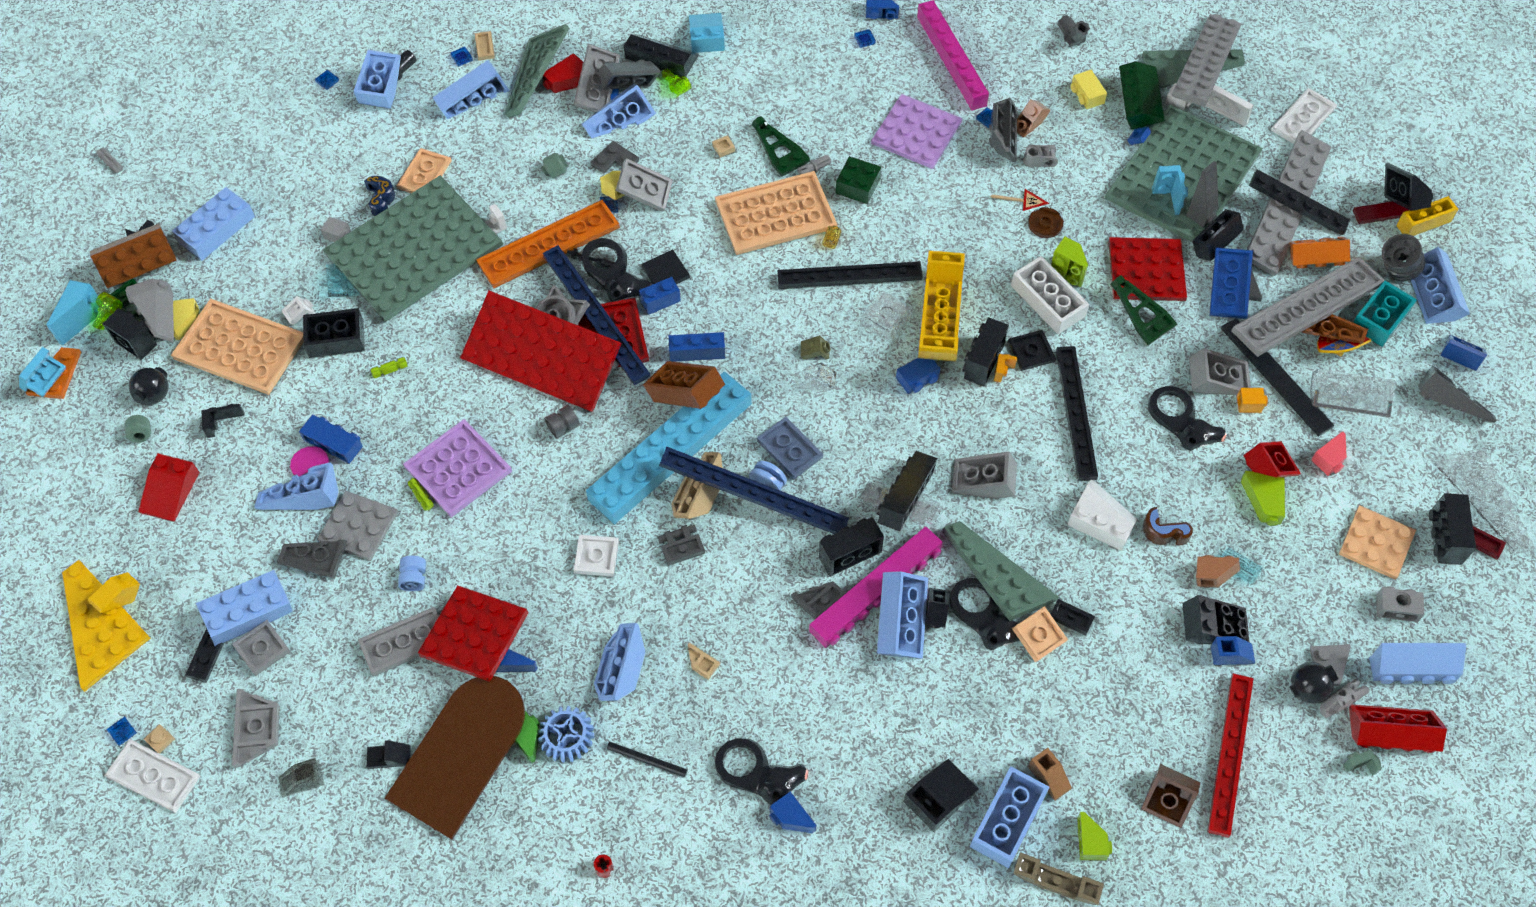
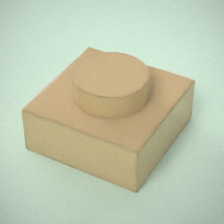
[712,135,735,158]
[144,724,175,754]

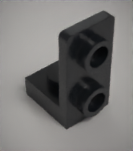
[201,404,245,438]

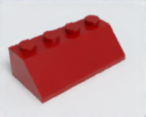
[1349,704,1447,753]

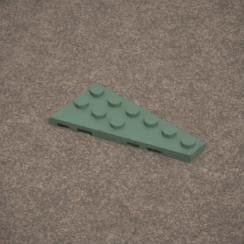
[504,24,570,118]
[1142,49,1245,88]
[942,521,1059,621]

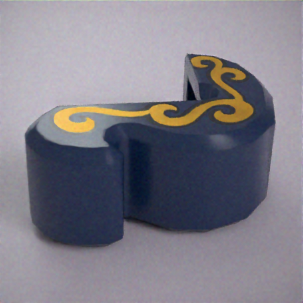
[364,176,395,217]

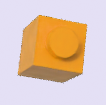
[1236,388,1268,413]

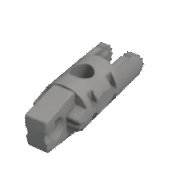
[1320,679,1370,718]

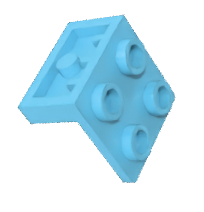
[1152,165,1188,215]

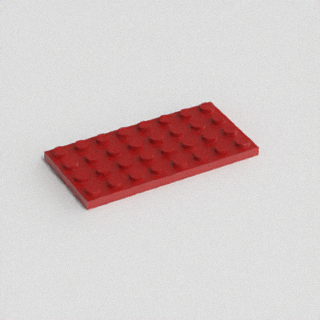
[460,290,622,412]

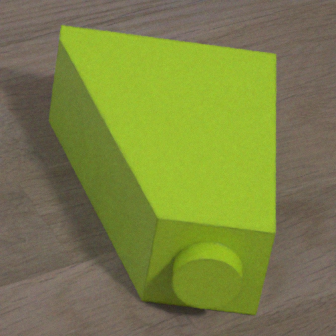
[1241,471,1285,526]

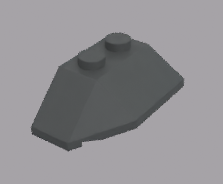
[989,98,1017,162]

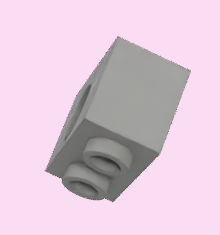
[1376,586,1424,622]

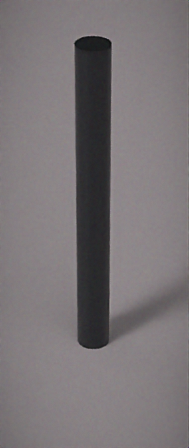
[607,742,688,777]

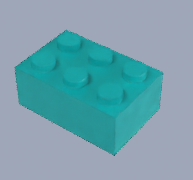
[1353,281,1417,347]

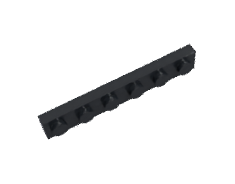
[1249,169,1350,235]

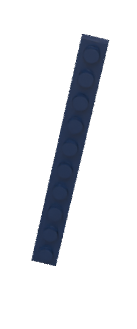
[543,245,650,386]
[659,447,849,534]

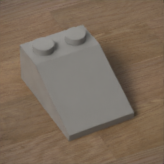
[1189,348,1251,395]
[952,451,1017,499]

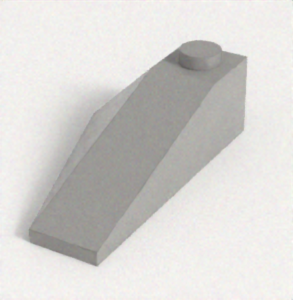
[125,278,174,342]

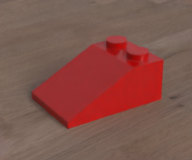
[138,453,200,522]

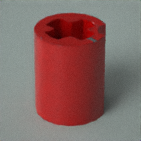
[594,854,614,878]

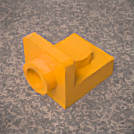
[994,354,1017,382]

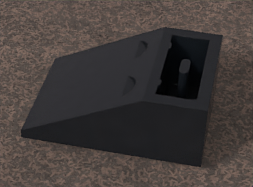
[1182,595,1250,644]
[903,759,979,832]

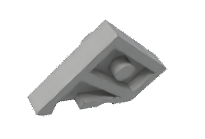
[1310,644,1351,686]

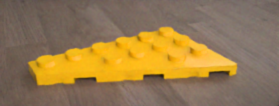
[62,560,151,692]

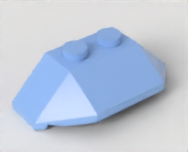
[594,623,645,701]

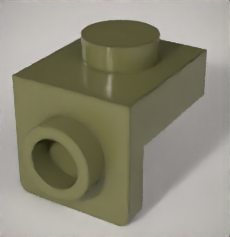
[801,335,831,360]

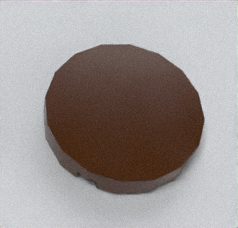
[1028,207,1064,238]

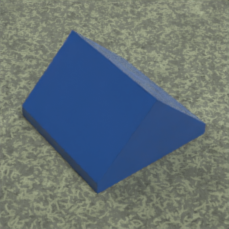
[1440,334,1487,371]

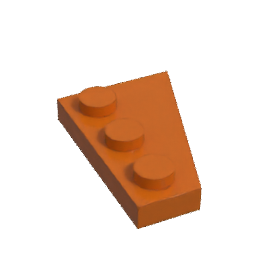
[25,347,81,399]

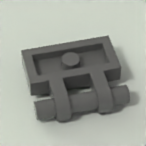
[657,524,705,566]

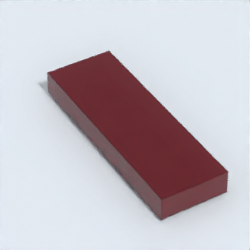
[1353,201,1409,224]

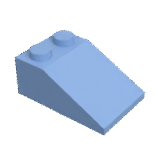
[353,50,401,109]

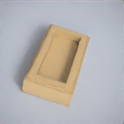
[474,31,495,61]

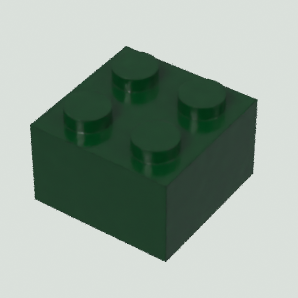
[835,156,881,204]

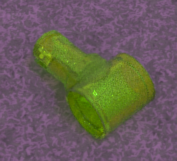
[661,68,691,97]
[92,292,122,330]

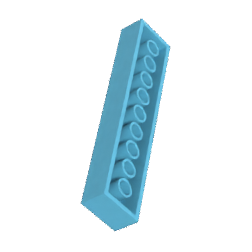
[586,371,752,525]

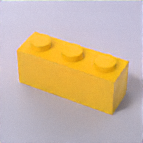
[1396,196,1459,236]

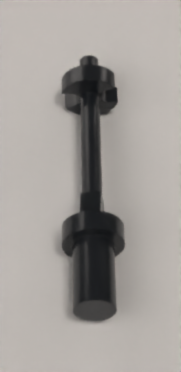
[567,248,615,268]

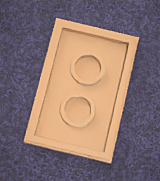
[396,148,452,193]

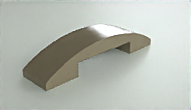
[1013,852,1104,905]

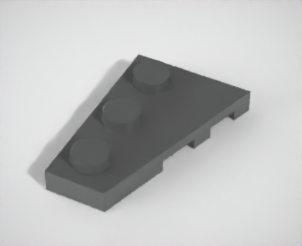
[277,540,347,579]

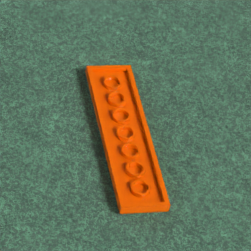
[476,200,620,289]

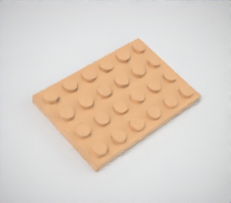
[715,171,837,255]
[171,298,304,395]

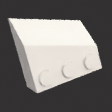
[1068,480,1138,551]

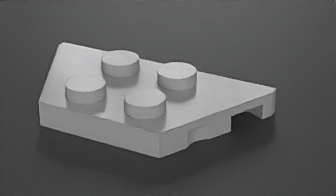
[232,689,280,768]

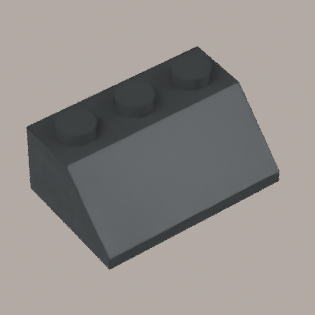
[599,60,660,90]

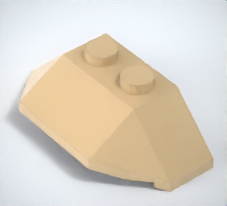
[671,452,722,519]

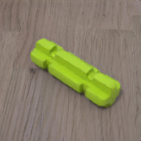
[371,357,408,378]
[407,478,434,511]

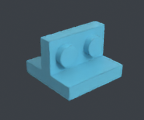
[19,347,66,397]

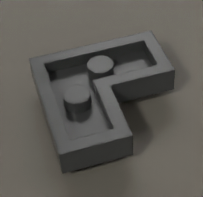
[591,141,639,173]

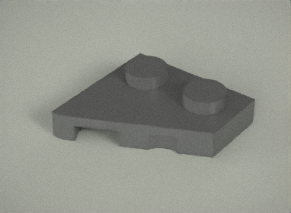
[791,581,846,619]

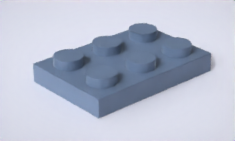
[757,417,823,479]

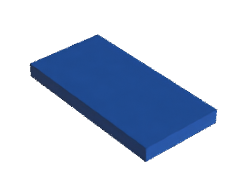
[1209,248,1253,319]

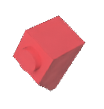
[1311,431,1347,476]

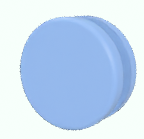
[749,461,787,491]

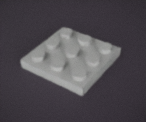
[317,490,398,561]

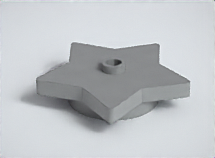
[535,285,590,325]

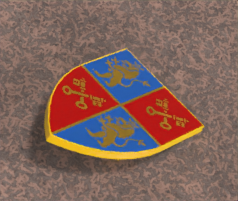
[1317,336,1371,356]

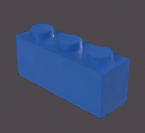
[668,332,726,362]
[299,414,363,464]

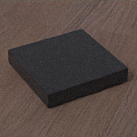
[641,249,690,284]
[1008,330,1056,371]

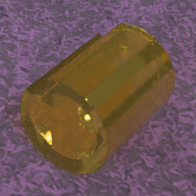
[822,225,842,249]

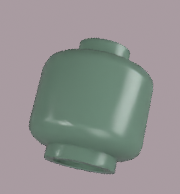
[541,153,568,178]
[124,415,151,443]

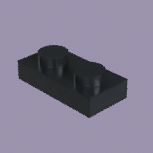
[1051,599,1095,636]

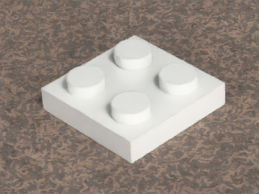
[574,535,619,577]

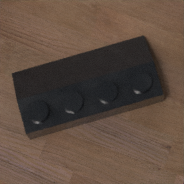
[624,34,699,79]

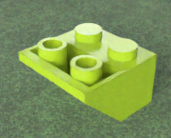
[1051,236,1088,287]

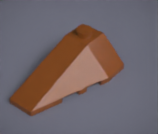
[1301,314,1368,344]

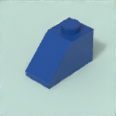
[769,791,817,833]

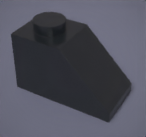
[925,588,950,628]

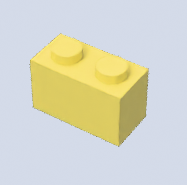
[1071,70,1107,109]

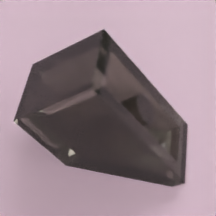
[278,758,325,798]

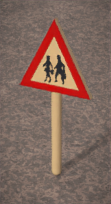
[991,189,1050,211]

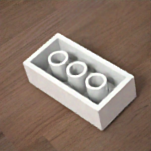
[1011,256,1089,334]

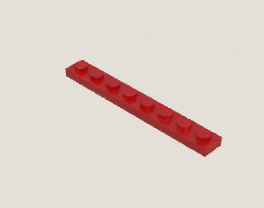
[1207,673,1254,838]

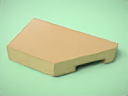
[688,642,720,680]

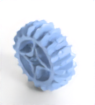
[538,706,595,763]

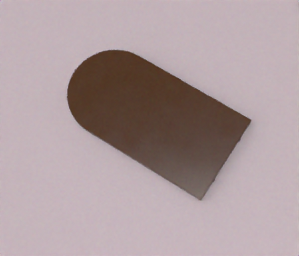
[385,676,525,840]

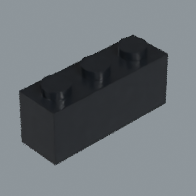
[1192,209,1244,261]

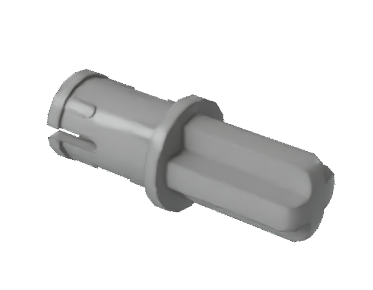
[797,155,831,174]

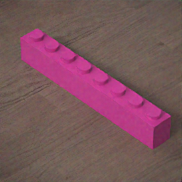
[917,0,989,111]
[809,526,942,648]

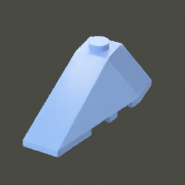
[254,462,338,510]

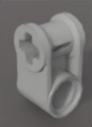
[1023,145,1058,167]

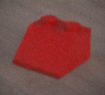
[1243,441,1301,478]

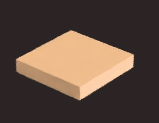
[1012,606,1068,662]

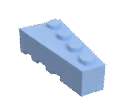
[433,60,509,119]

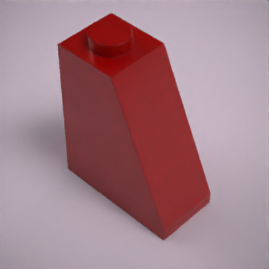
[542,53,583,93]

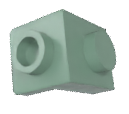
[1343,749,1382,776]

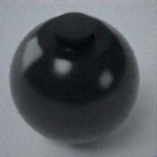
[129,367,169,405]
[1289,662,1339,704]

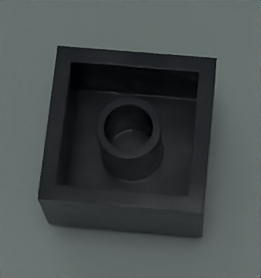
[102,308,157,360]

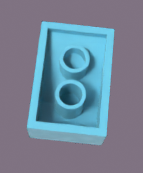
[689,13,725,53]
[46,280,103,345]

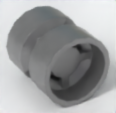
[544,405,580,439]

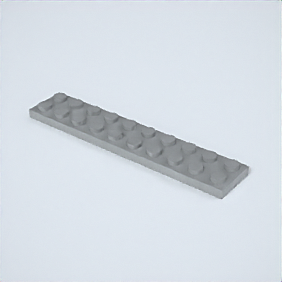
[1172,14,1242,107]
[1247,130,1331,276]
[1232,257,1385,357]

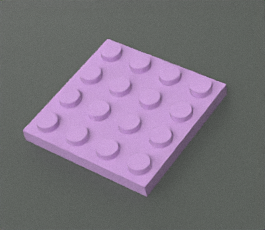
[871,94,963,169]
[403,419,512,518]

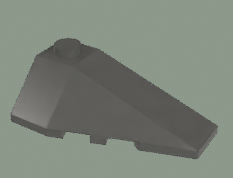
[1186,161,1218,228]
[1418,365,1497,423]

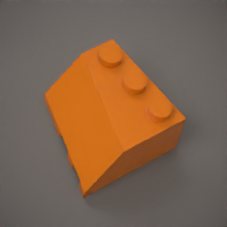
[1289,236,1350,268]

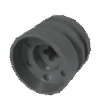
[1381,234,1425,281]

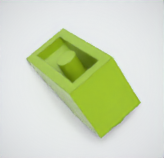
[1077,812,1112,861]

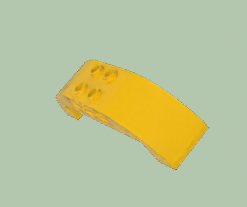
[918,250,965,362]

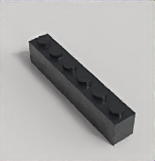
[876,451,938,531]

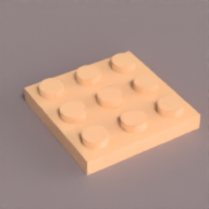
[1339,505,1416,580]

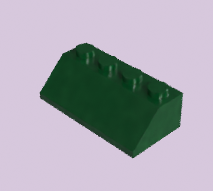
[1119,61,1165,130]

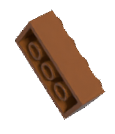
[90,223,177,289]
[643,361,725,409]

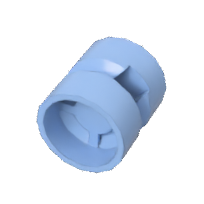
[398,556,426,591]

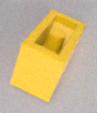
[88,572,140,613]

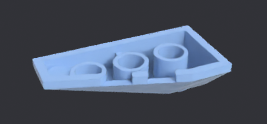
[582,84,656,138]

